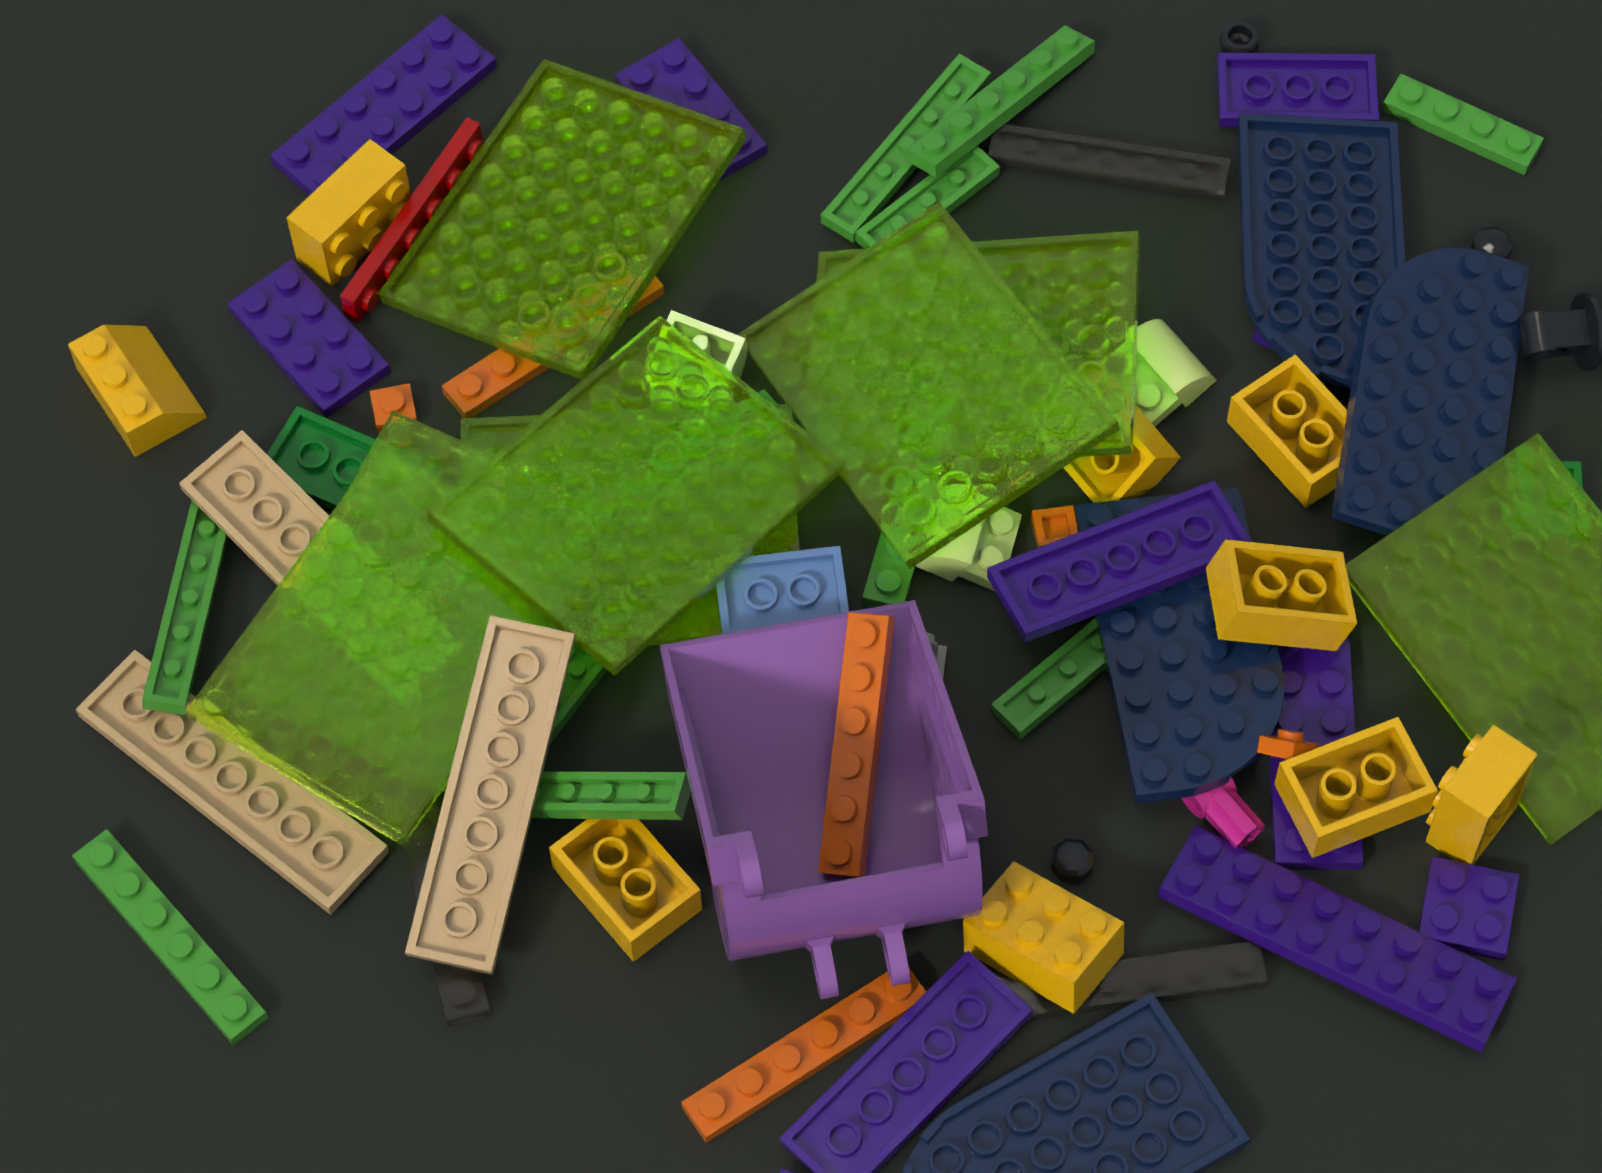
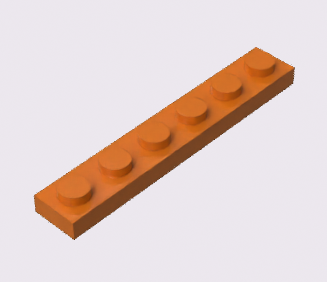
[442,259,665,422]
[818,612,895,877]
[681,968,926,1143]

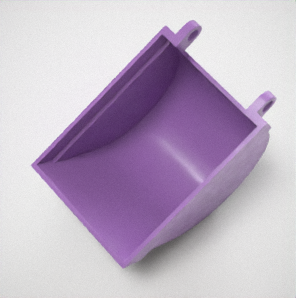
[659,600,988,999]

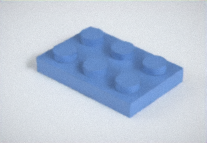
[714,546,849,634]

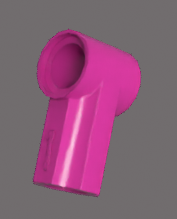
[1181,777,1265,849]

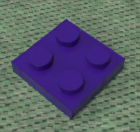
[1418,856,1519,961]

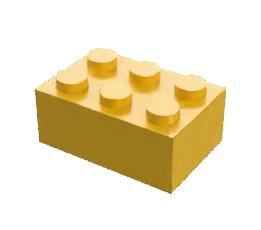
[286,139,411,287]
[1227,354,1347,508]
[1206,539,1357,651]
[1274,717,1438,858]
[1425,724,1538,865]
[549,819,702,962]
[963,861,1124,1014]

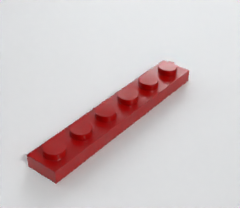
[340,117,485,323]

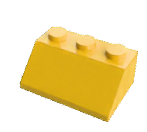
[68,324,207,457]
[1030,369,1181,503]

